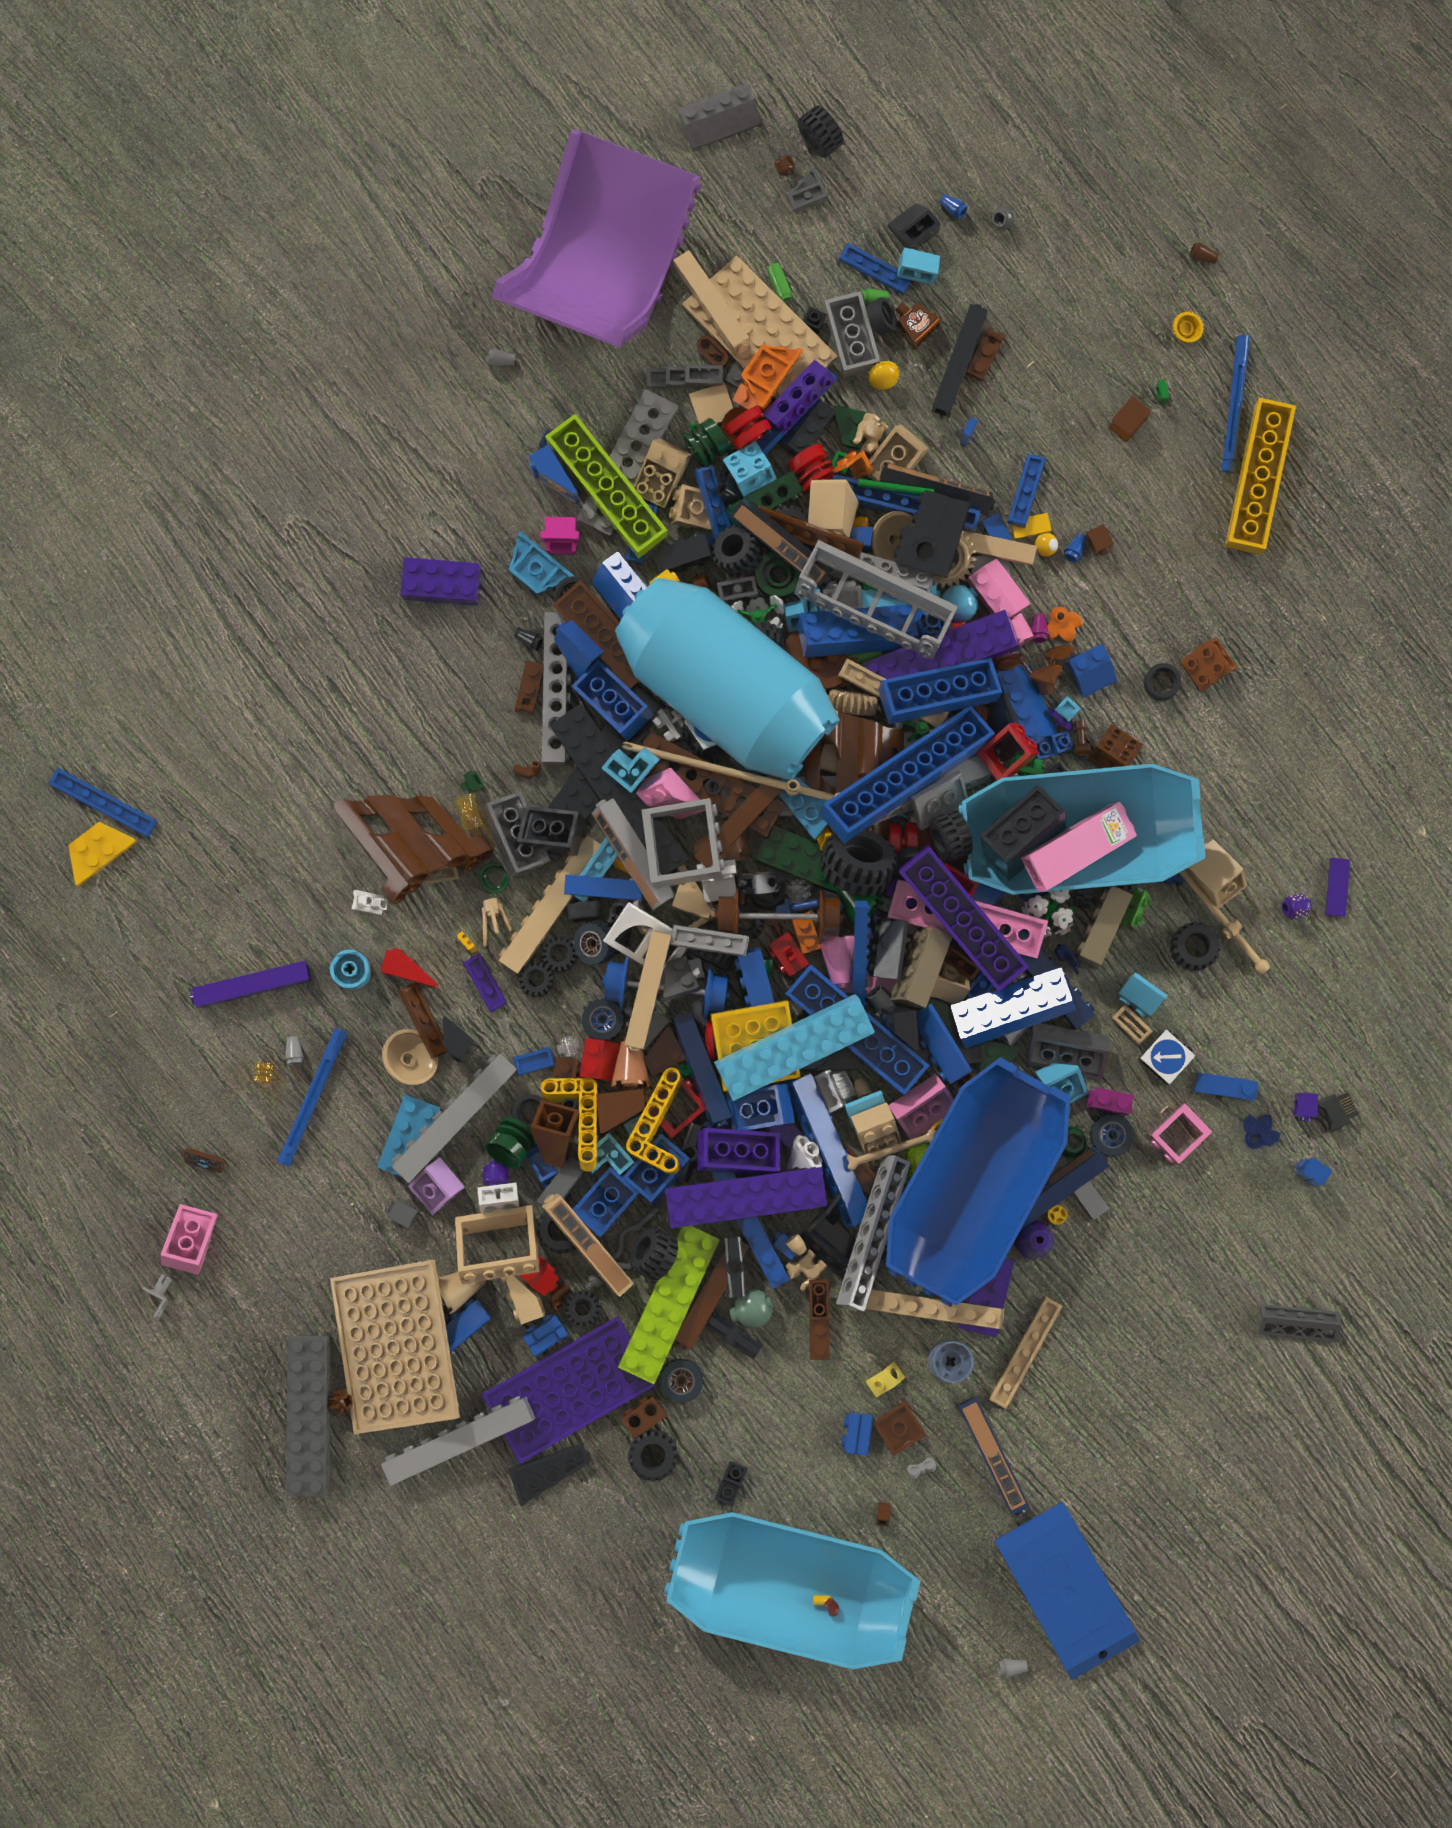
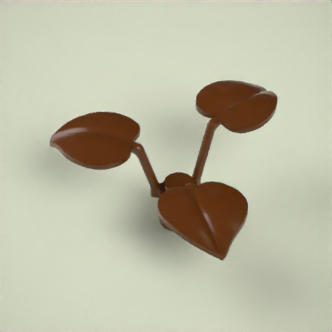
[993,645,1076,695]

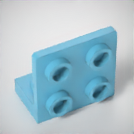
[723,442,777,497]

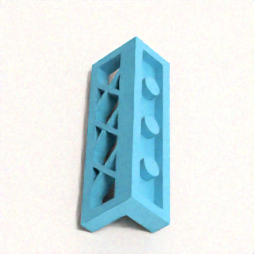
[573,837,618,902]

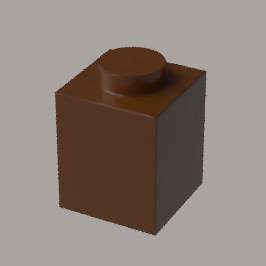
[1085,524,1114,557]

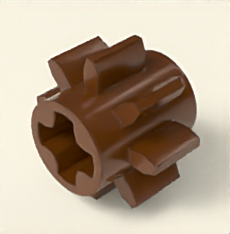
[328,1389,353,1414]

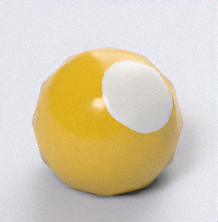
[1035,533,1058,557]

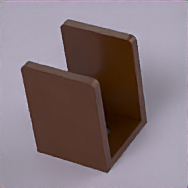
[1109,395,1151,442]

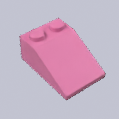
[636,768,706,820]
[161,1204,217,1275]

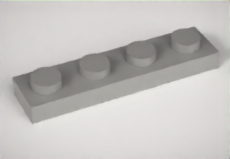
[670,925,749,957]

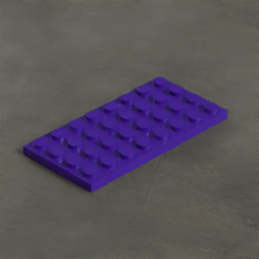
[482,1316,657,1463]

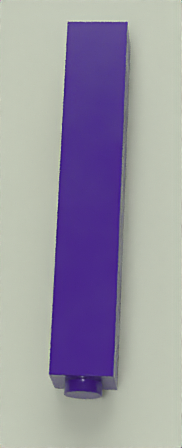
[190,961,312,1008]

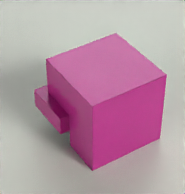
[540,517,580,555]

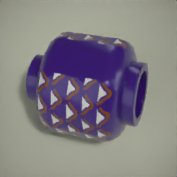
[1281,893,1312,920]

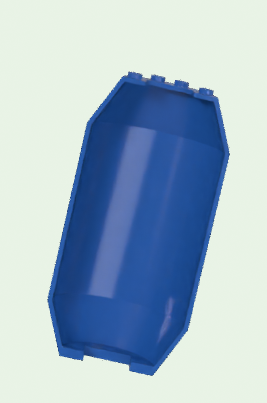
[886,1057,1070,1307]

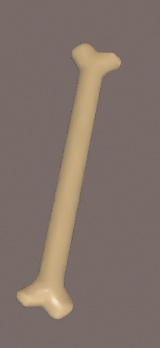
[846,1129,936,1171]

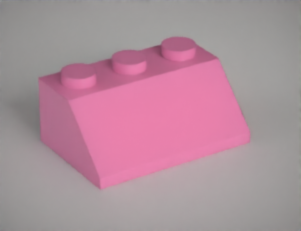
[967,559,1031,618]
[888,1074,954,1140]

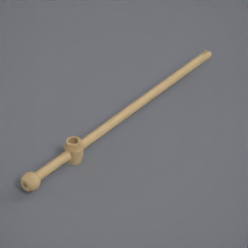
[622,742,840,801]
[1179,869,1270,974]

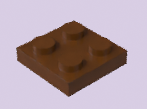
[872,1401,926,1456]

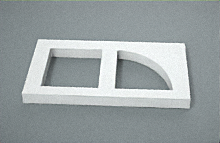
[603,902,687,978]

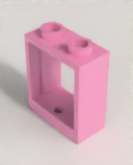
[1149,1104,1212,1164]

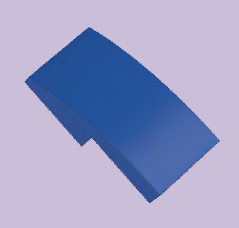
[1034,731,1074,760]

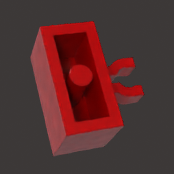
[768,932,809,978]
[519,1253,559,1297]

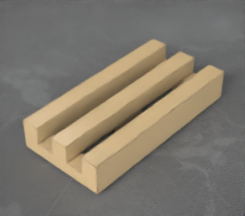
[1111,1005,1153,1045]

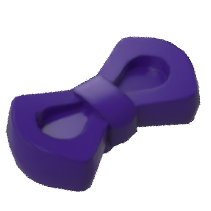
[1048,708,1073,731]

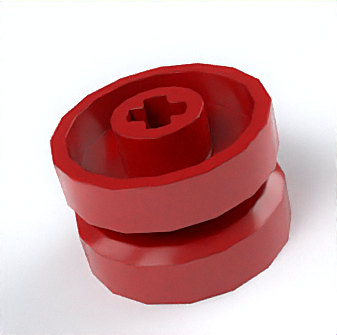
[723,405,772,450]
[889,822,918,863]

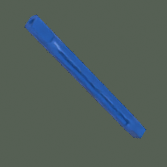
[1221,335,1250,474]
[277,1028,347,1167]

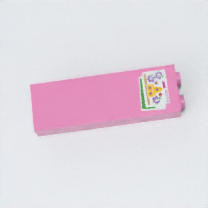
[1021,801,1137,892]

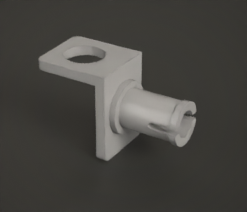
[142,1274,172,1321]

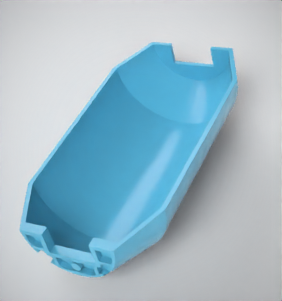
[615,578,840,780]
[959,764,1206,894]
[664,1512,921,1669]

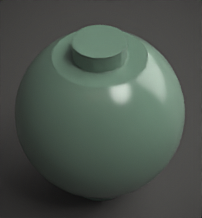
[730,1289,774,1329]

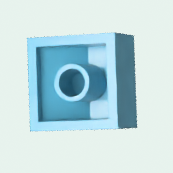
[1117,973,1168,1017]
[843,1090,885,1128]

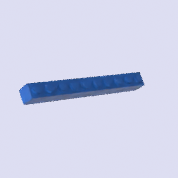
[852,901,870,1008]

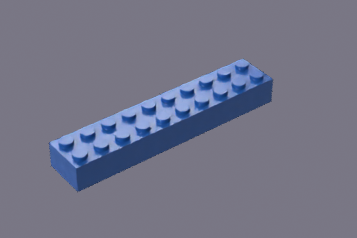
[820,705,995,843]

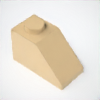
[672,883,711,920]

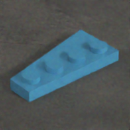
[768,775,828,840]

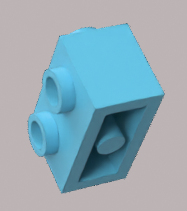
[897,247,940,285]

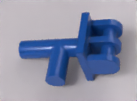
[776,899,819,914]

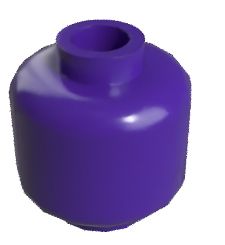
[483,1160,509,1186]

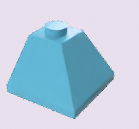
[1036,1063,1089,1103]

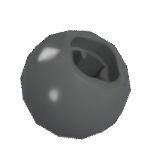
[992,206,1015,231]

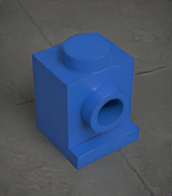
[772,1231,796,1260]

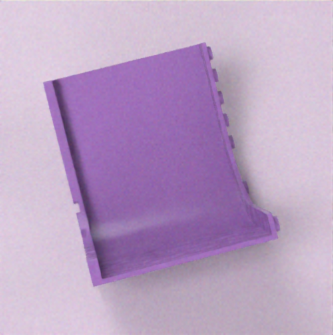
[492,129,702,348]

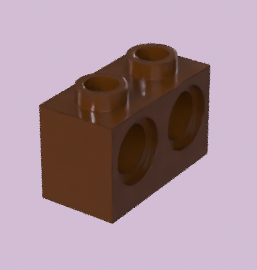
[621,1395,667,1439]

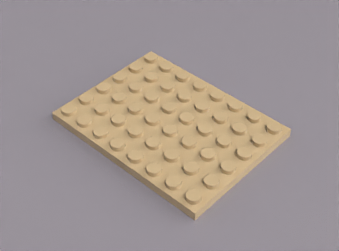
[330,1259,460,1434]

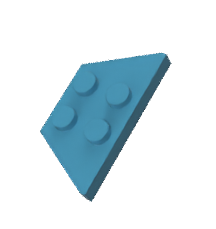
[509,531,574,595]

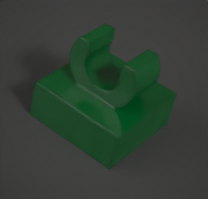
[460,771,486,792]

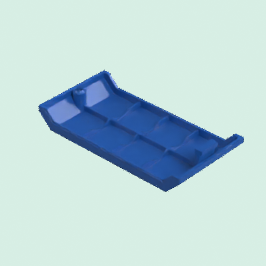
[994,1502,1140,1680]

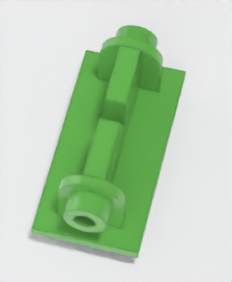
[1121,888,1150,930]

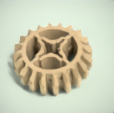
[828,689,878,716]

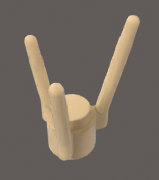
[481,898,513,947]

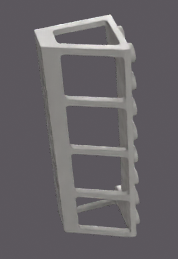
[794,540,958,660]

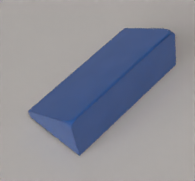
[966,971,994,999]

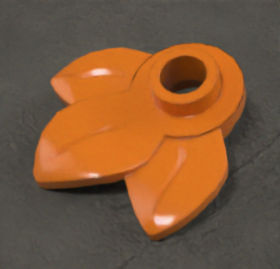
[1047,607,1083,642]

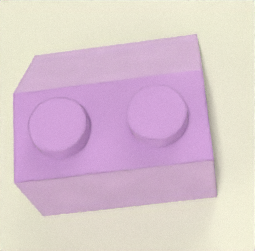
[408,1158,464,1216]

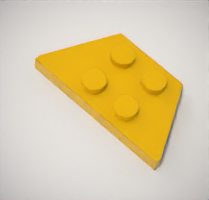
[68,822,137,886]

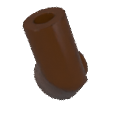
[513,761,541,779]
[550,1282,571,1311]

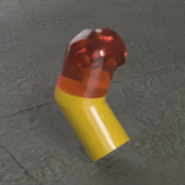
[813,1595,839,1617]

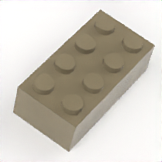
[1075,886,1133,969]
[891,927,953,1009]

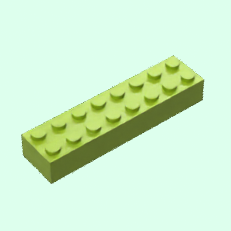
[545,414,668,559]
[618,1226,720,1384]

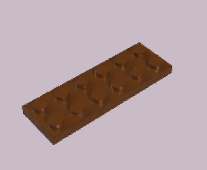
[552,580,639,689]

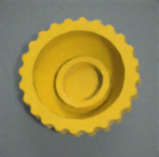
[1172,311,1204,343]
[868,361,900,390]

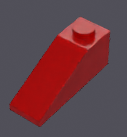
[380,948,439,988]

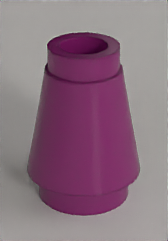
[1031,613,1049,643]

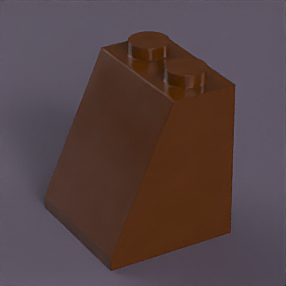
[596,1089,649,1135]
[530,1100,579,1169]

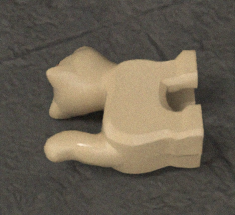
[853,413,889,454]
[786,1249,827,1291]

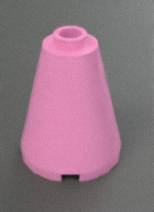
[820,936,854,989]

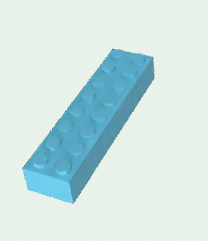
[714,994,875,1101]

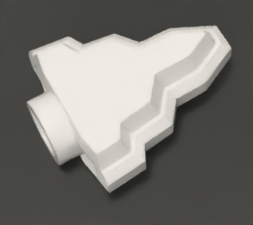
[787,1135,822,1171]

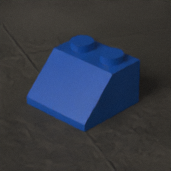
[1066,643,1117,698]

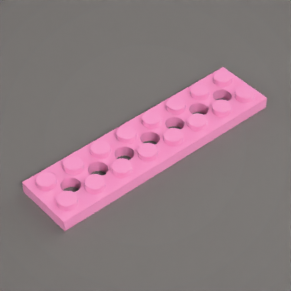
[887,879,1048,958]

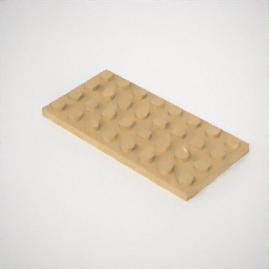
[682,256,838,400]

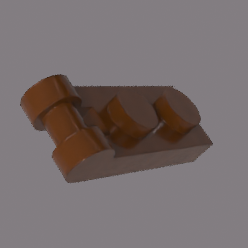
[966,327,1006,382]
[514,660,544,715]

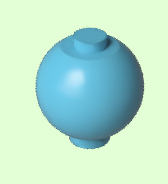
[941,585,978,622]

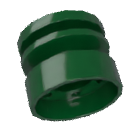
[682,417,731,468]
[485,1117,536,1169]

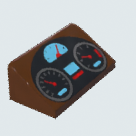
[184,1148,226,1173]

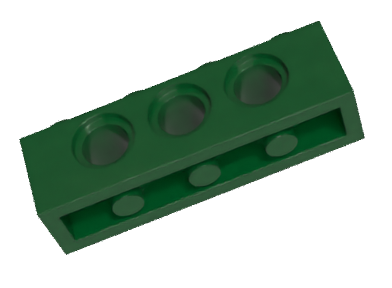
[725,471,803,526]

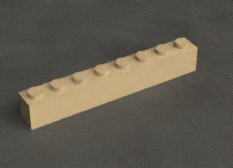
[499,835,601,975]
[865,1289,1005,1329]

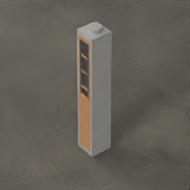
[591,799,675,910]

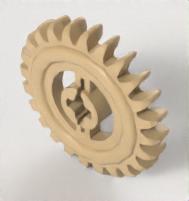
[933,531,977,589]

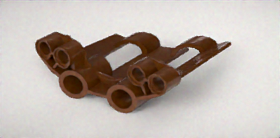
[806,710,904,841]
[334,795,494,905]

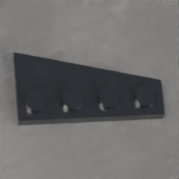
[508,1443,589,1507]

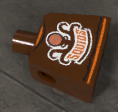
[895,302,941,350]

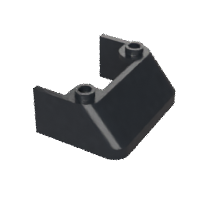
[800,1194,887,1279]

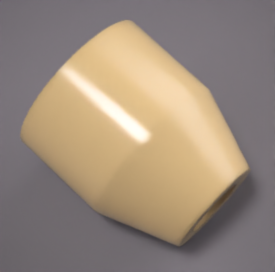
[854,1078,872,1099]
[786,1234,807,1255]

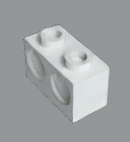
[477,1183,519,1213]

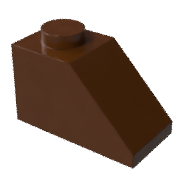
[944,944,981,981]

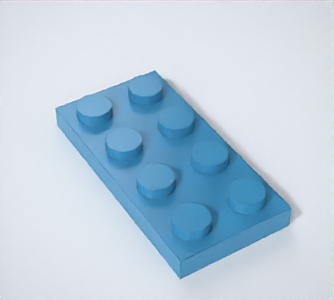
[377,1095,441,1180]

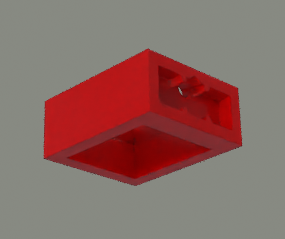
[977,723,1040,781]
[650,1079,705,1139]

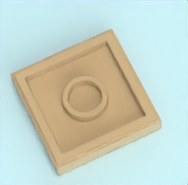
[689,383,733,425]

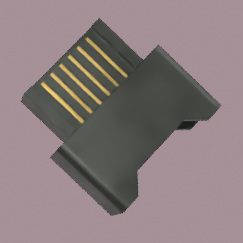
[1318,1092,1359,1133]

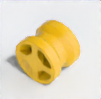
[1046,1205,1067,1225]

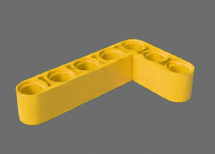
[626,1068,683,1175]
[541,1078,598,1172]

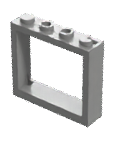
[642,798,725,888]

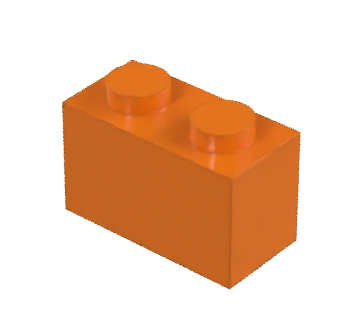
[791,912,821,956]

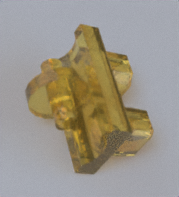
[455,793,483,832]

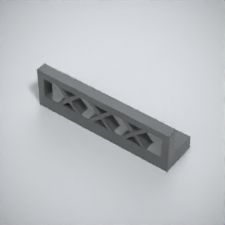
[1258,1304,1341,1342]

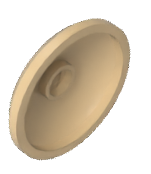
[871,511,915,562]
[382,1029,438,1086]

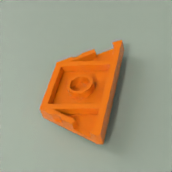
[741,345,803,410]

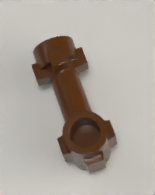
[1073,720,1091,757]

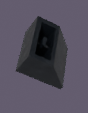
[887,203,941,250]

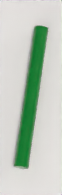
[858,479,934,495]

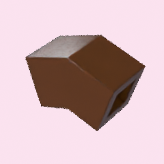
[876,1502,891,1527]

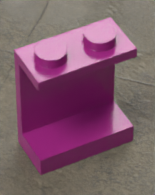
[1086,1087,1134,1116]

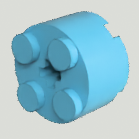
[330,950,372,990]

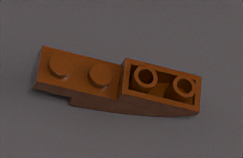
[809,1280,830,1360]

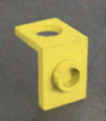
[866,1362,905,1397]

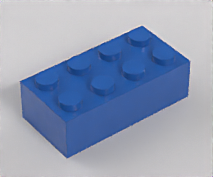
[572,659,654,741]

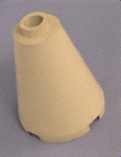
[438,1272,486,1315]

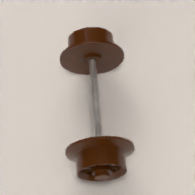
[714,889,843,944]

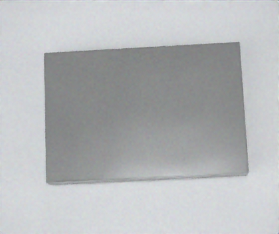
[910,771,968,830]

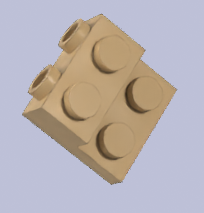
[669,484,711,531]

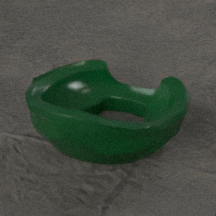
[479,863,510,893]
[1062,1126,1086,1158]

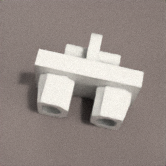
[653,708,685,742]
[351,890,388,915]

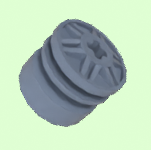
[928,1340,974,1383]

